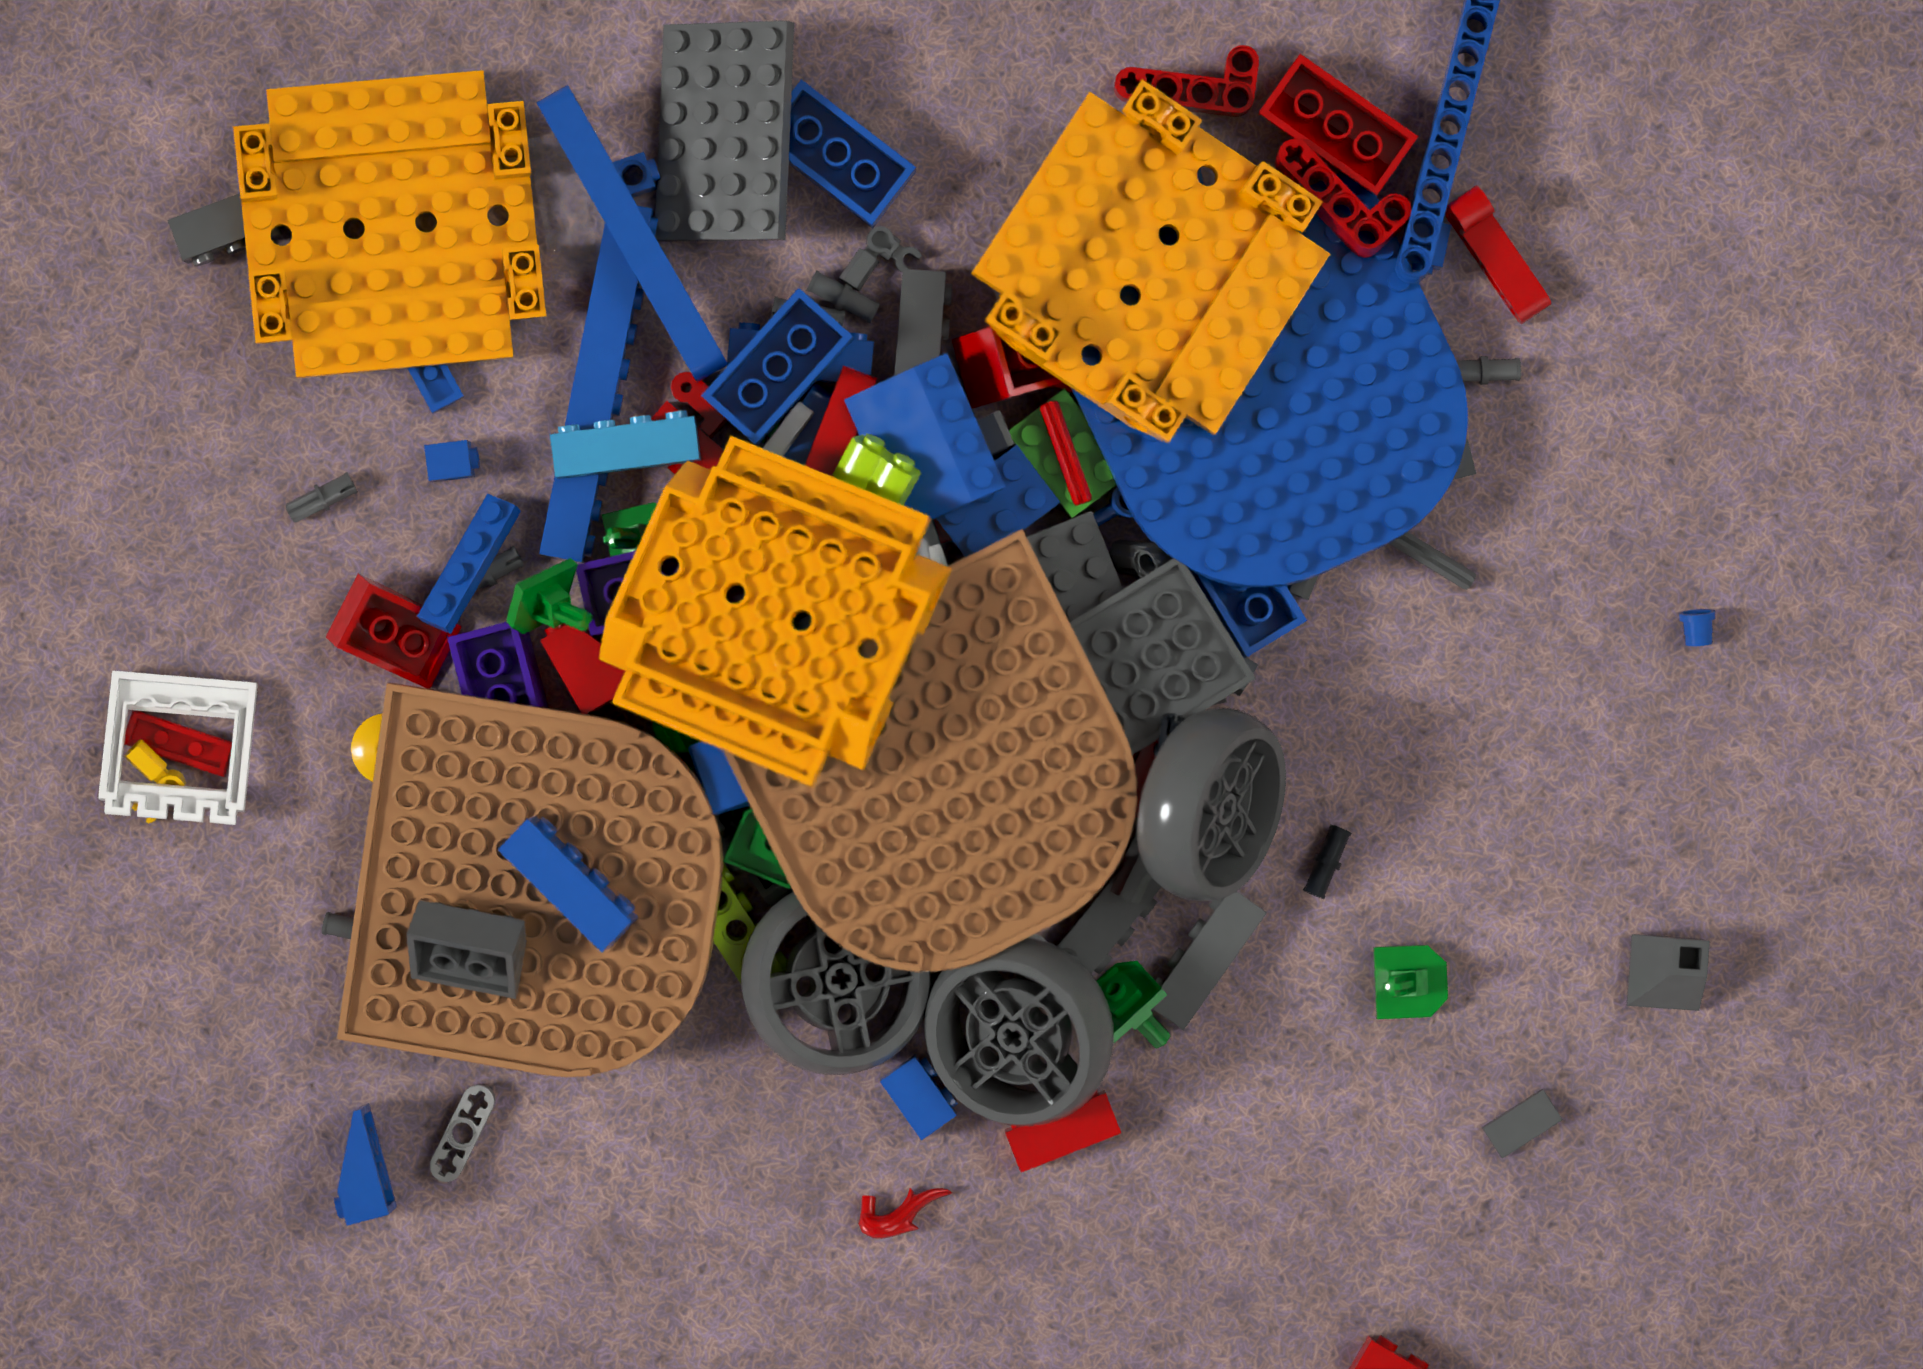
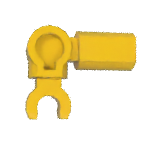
[124,739,186,824]

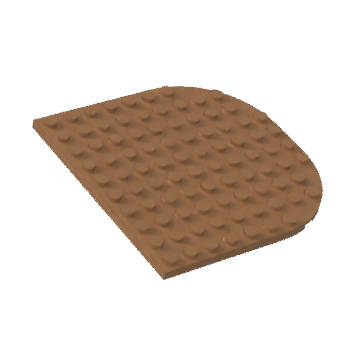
[723,530,1137,972]
[337,682,723,1077]

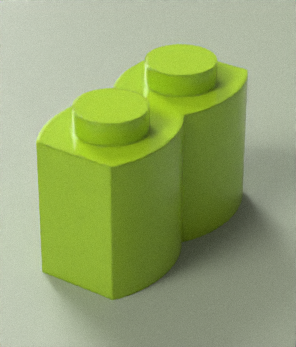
[833,434,921,506]

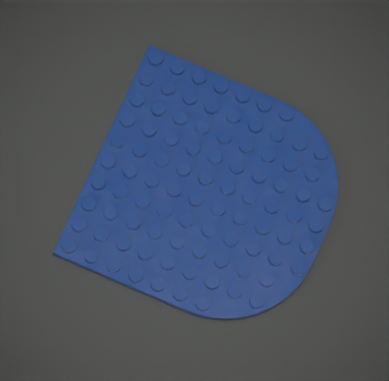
[1071,172,1468,588]

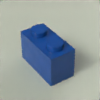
[880,1054,958,1141]

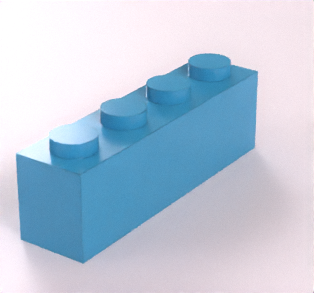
[550,411,701,479]

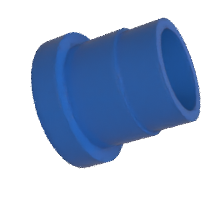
[1679,609,1716,646]

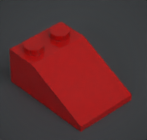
[326,573,462,689]

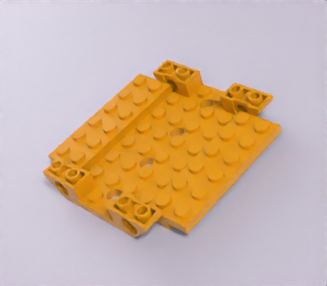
[233,70,546,379]
[971,79,1330,443]
[599,436,952,788]

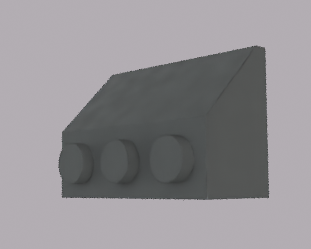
[407,900,526,999]

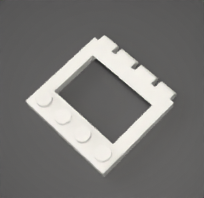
[98,671,258,825]

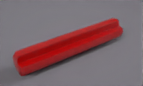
[1040,400,1092,505]

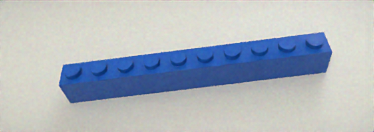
[539,205,658,563]

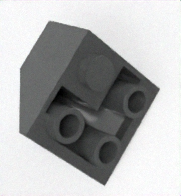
[1626,934,1710,1011]

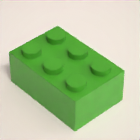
[1009,388,1117,519]

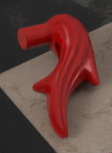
[858,1188,952,1239]

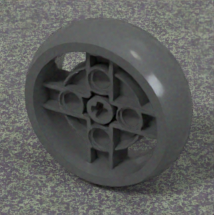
[1137,708,1286,901]
[741,892,934,1075]
[924,937,1114,1126]

